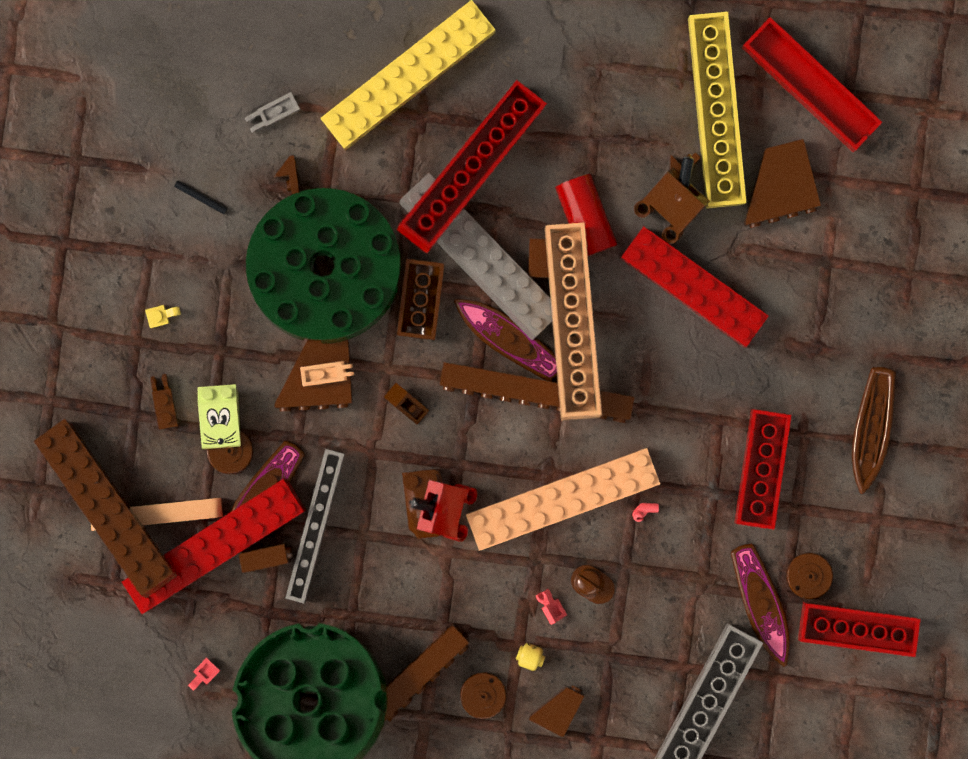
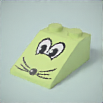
[197,384,241,449]

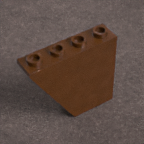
[744,139,821,228]
[275,339,353,412]

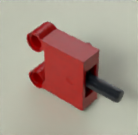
[409,480,477,542]

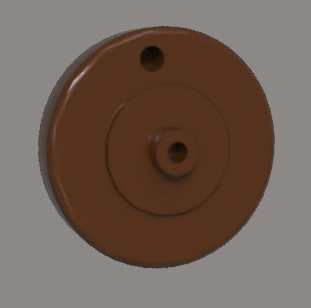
[207,431,253,475]
[786,553,833,599]
[460,672,506,719]

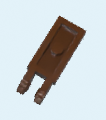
[150,374,178,430]

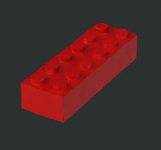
[734,409,791,530]
[798,602,921,657]

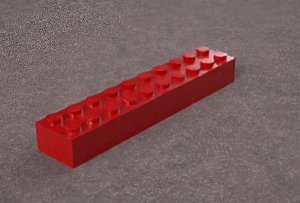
[397,80,547,253]
[122,478,306,614]

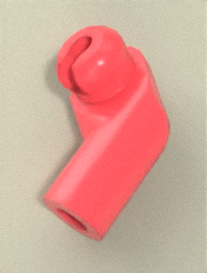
[632,503,659,522]

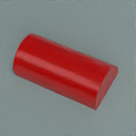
[555,174,618,257]

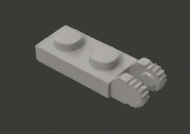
[245,92,300,133]

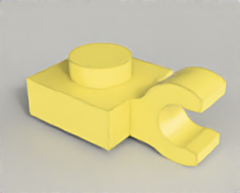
[145,305,181,329]

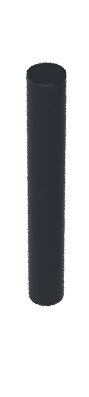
[174,180,228,215]

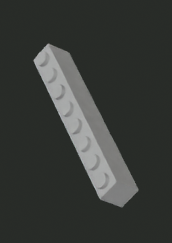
[286,449,345,603]

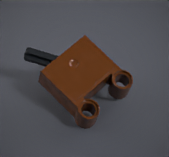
[634,156,710,244]

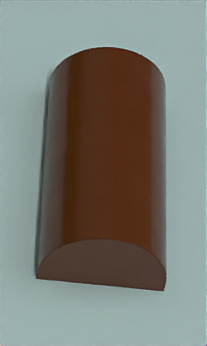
[397,259,444,340]

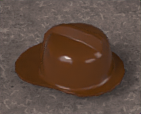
[571,565,615,604]

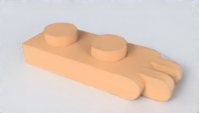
[300,361,354,387]

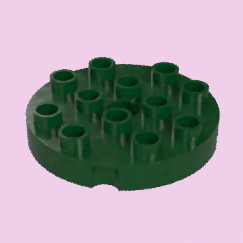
[246,188,401,344]
[232,623,387,759]

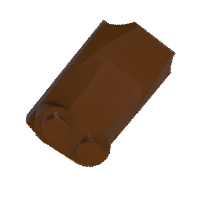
[402,468,442,539]

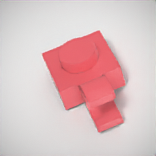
[536,589,567,625]
[188,657,221,691]

